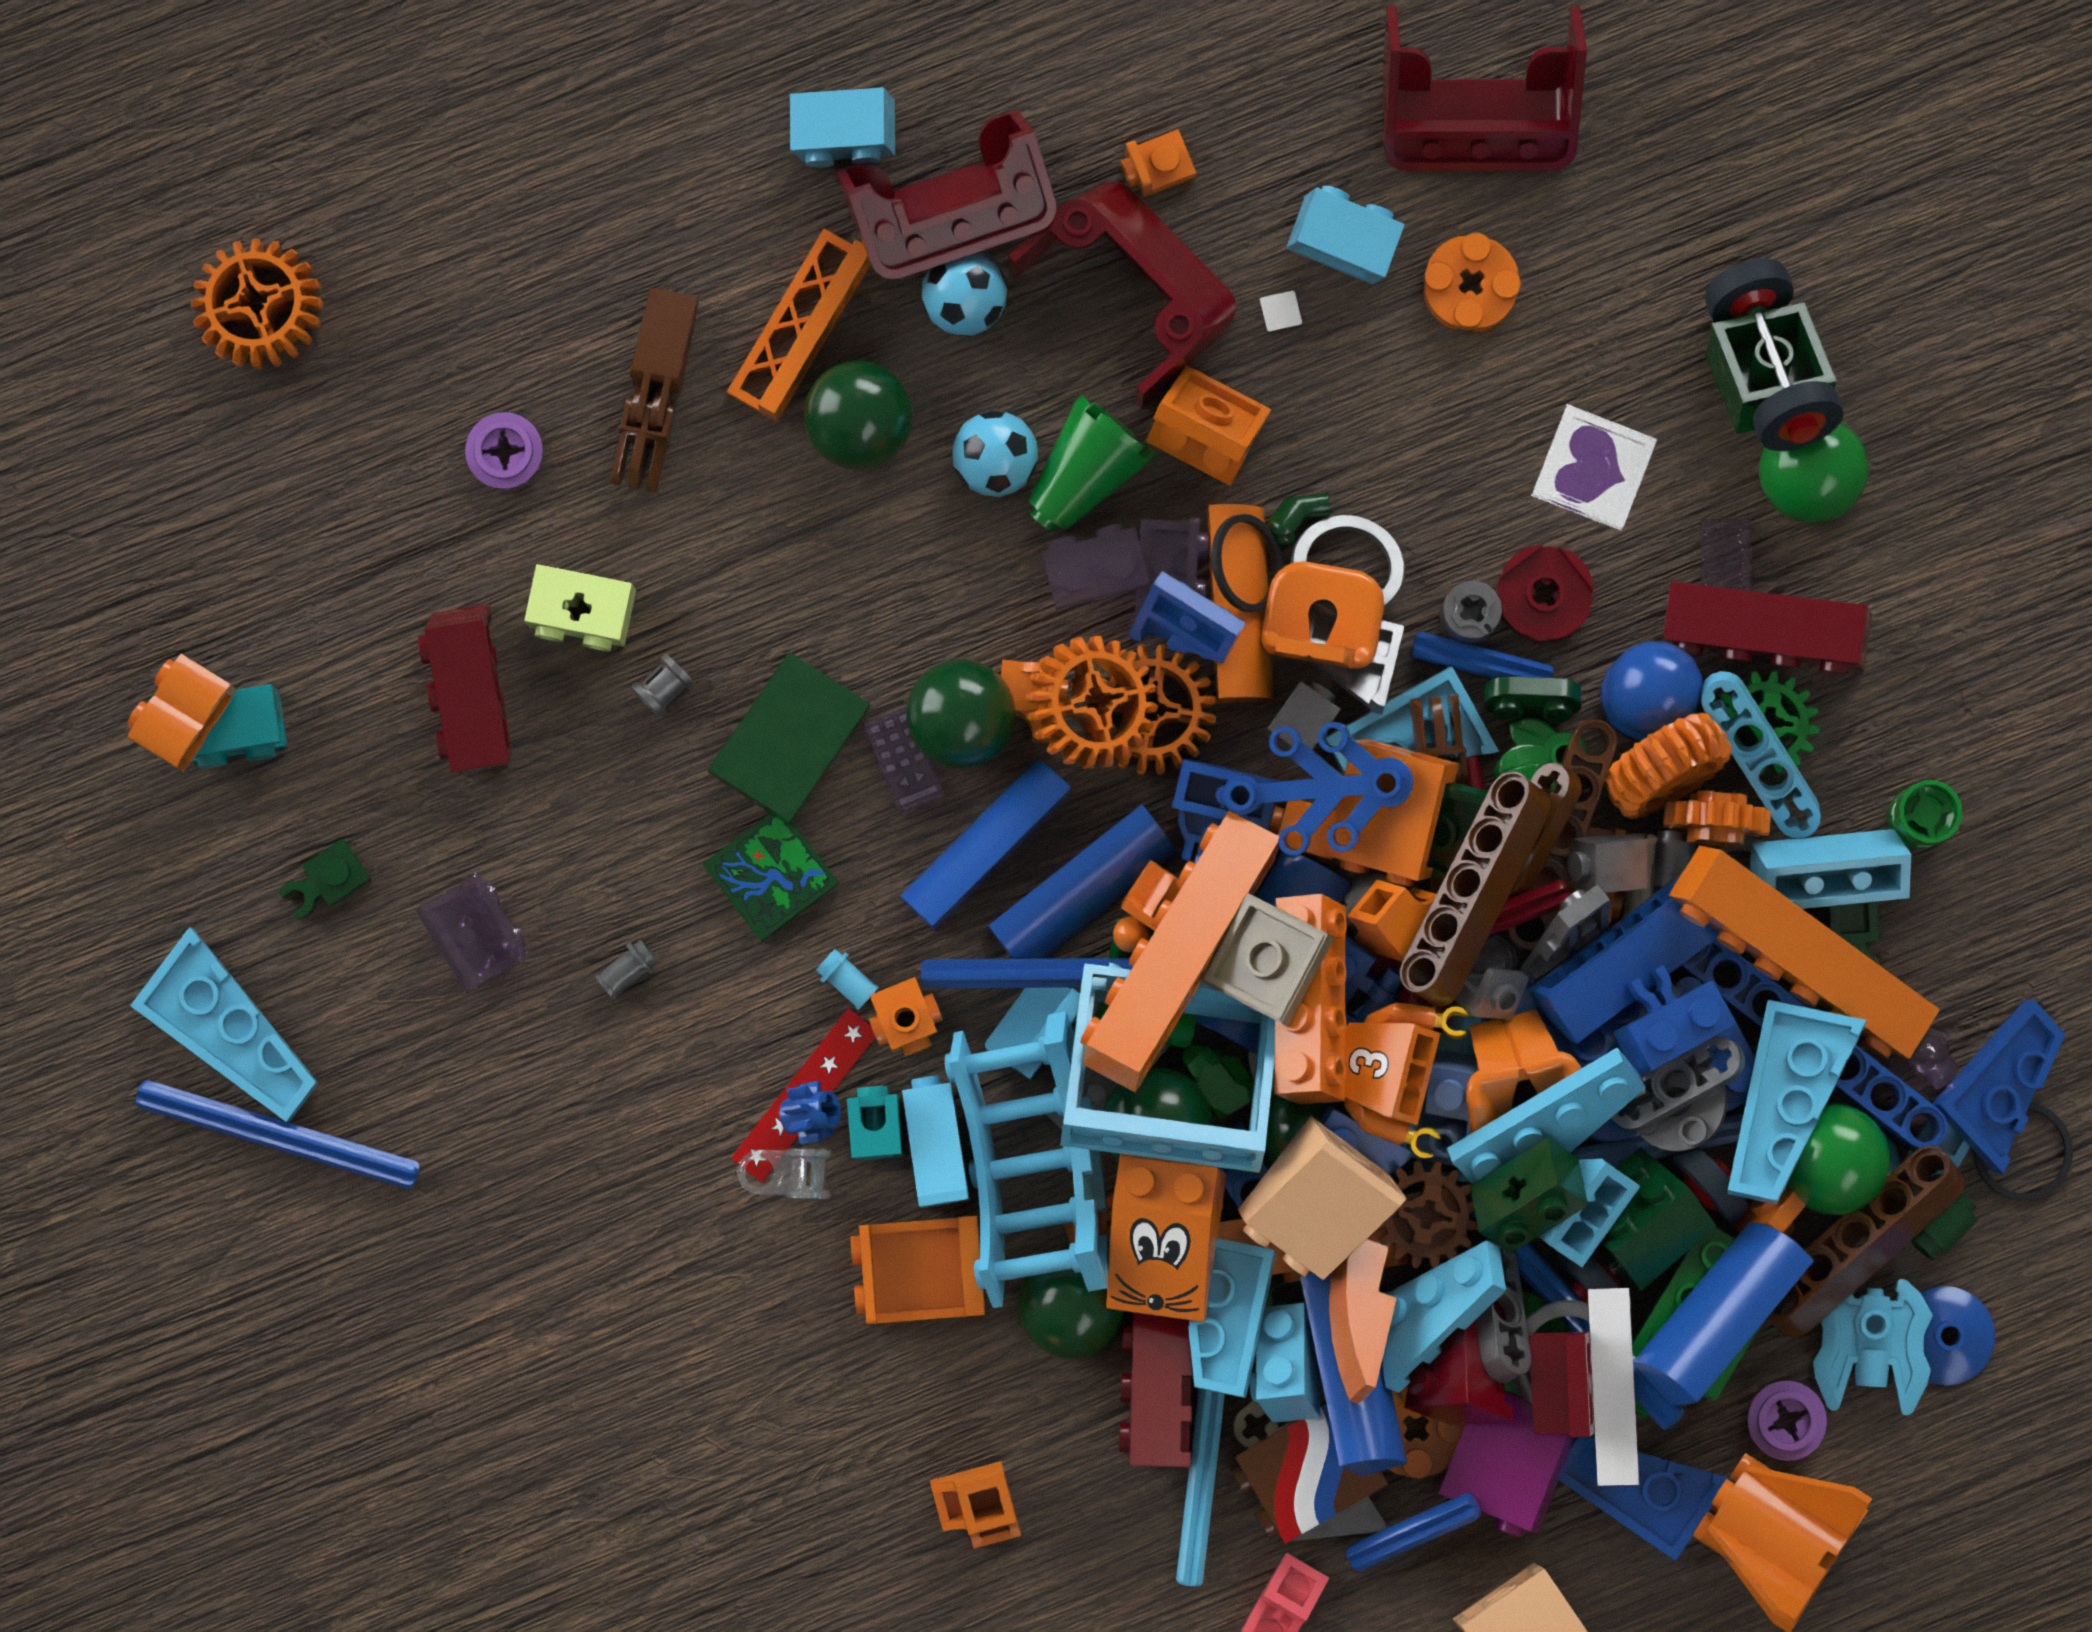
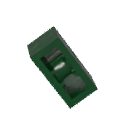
[1470,1138,1588,1253]

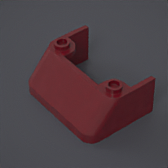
[1383,6,1587,171]
[1008,181,1236,409]

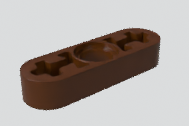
[1496,763,1581,899]

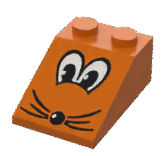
[1106,1154,1227,1323]

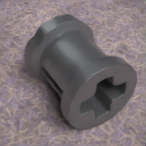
[630,653,695,718]

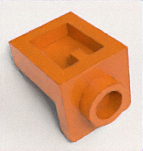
[1120,129,1196,198]

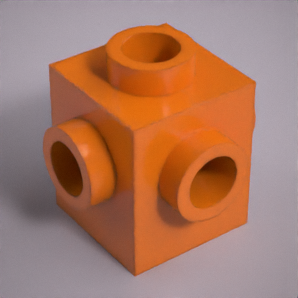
[869,977,943,1057]

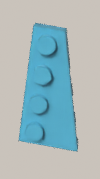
[130,927,319,1123]
[1727,1000,1866,1205]
[1447,1048,1646,1184]

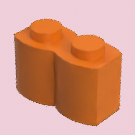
[127,654,237,772]

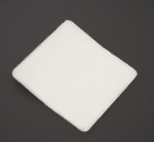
[1260,291,1302,331]

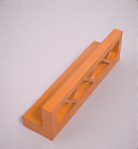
[727,229,871,423]

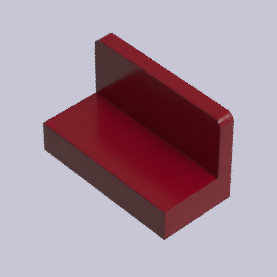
[1529,1331,1595,1437]

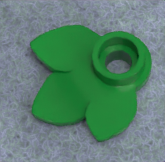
[1493,718,1588,790]

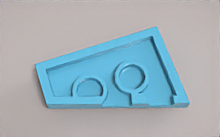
[1326,667,1499,775]
[1382,1240,1506,1393]

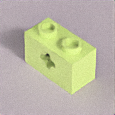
[524,564,636,652]

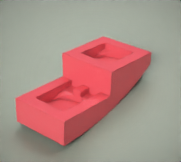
[1240,1553,1329,1632]

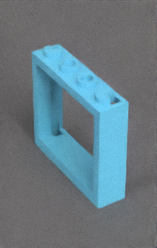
[1060,962,1275,1173]

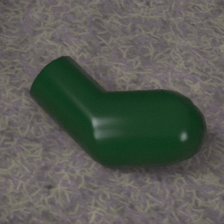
[1267,493,1330,547]

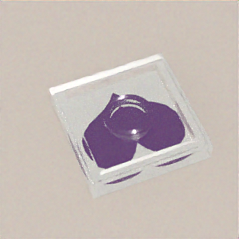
[1531,404,1657,530]

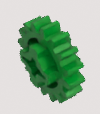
[1718,671,1820,777]

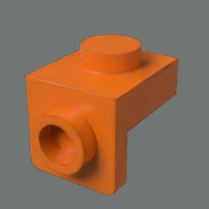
[1734,1189,1806,1236]

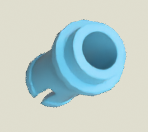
[816,949,879,1010]

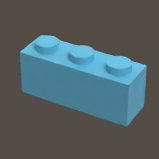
[1750,829,1911,909]

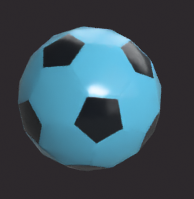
[922,252,1007,336]
[952,410,1038,497]

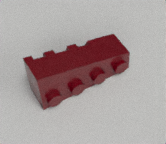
[1663,581,1872,675]

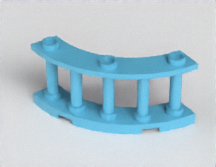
[945,1011,1109,1308]

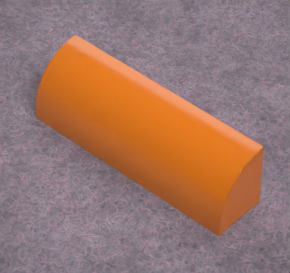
[1207,504,1275,704]

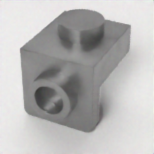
[1455,968,1529,1020]

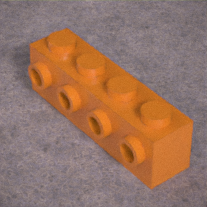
[1274,894,1347,1105]

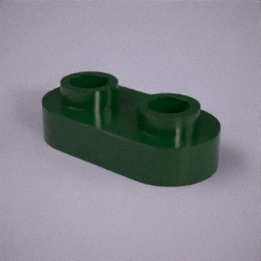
[1484,677,1582,722]

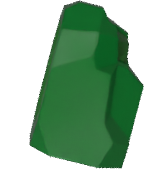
[1181,1044,1254,1121]

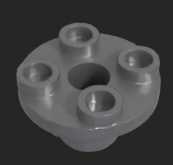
[1627,1059,1727,1152]

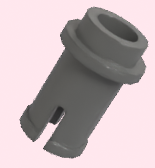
[595,940,659,1000]

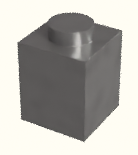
[1265,681,1341,751]
[1567,834,1648,893]

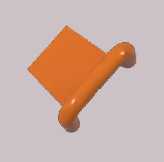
[1261,561,1384,669]
[1466,1010,1581,1133]

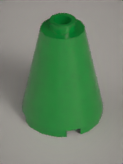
[1028,394,1156,532]

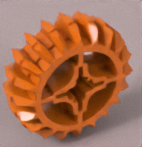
[191,238,323,370]
[1025,636,1159,769]
[1086,644,1216,775]
[1604,713,1733,819]

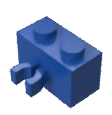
[1612,965,1736,1075]

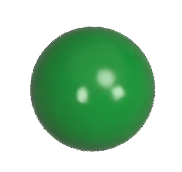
[1759,422,1869,524]
[1786,1104,1890,1215]

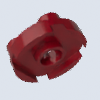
[1495,545,1593,644]

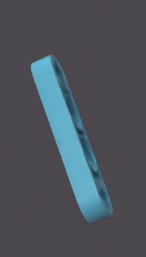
[1701,671,1821,838]

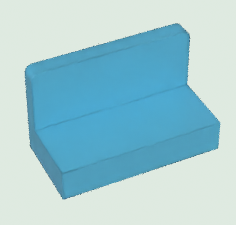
[985,988,1080,1081]

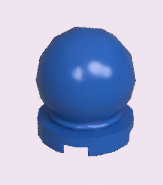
[1600,641,1703,743]

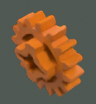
[1663,791,1771,847]

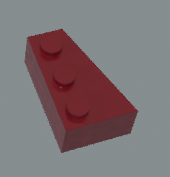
[418,604,512,772]
[1404,1264,1513,1425]
[1119,1313,1192,1468]

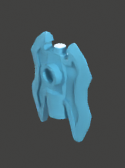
[1813,1279,1933,1415]

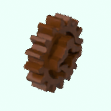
[1378,1161,1478,1269]

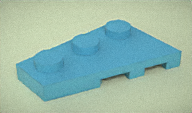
[1188,1238,1277,1398]

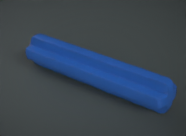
[1411,632,1554,679]
[1346,1493,1481,1571]

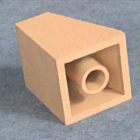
[1238,1116,1407,1280]
[1453,1562,1588,1632]

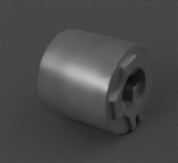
[1439,581,1502,645]

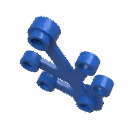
[1223,722,1414,856]

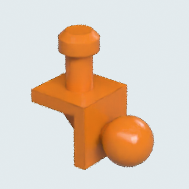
[1113,860,1180,953]

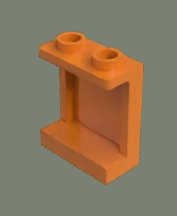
[1325,739,1459,886]
[851,1216,986,1324]

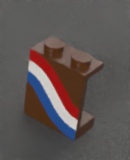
[1230,1401,1388,1544]

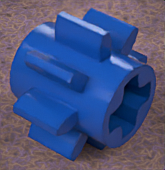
[779,1081,841,1145]

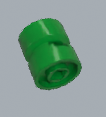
[1886,780,1963,850]

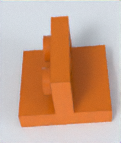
[1145,365,1272,486]

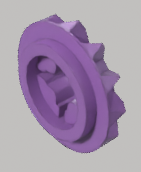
[465,412,544,491]
[1746,1381,1827,1461]

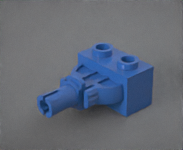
[1172,758,1280,864]

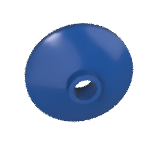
[1920,1286,1995,1385]

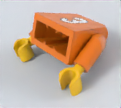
[1344,1002,1469,1158]

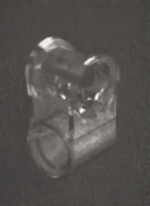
[737,1149,832,1199]

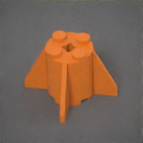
[1692,1453,1872,1632]

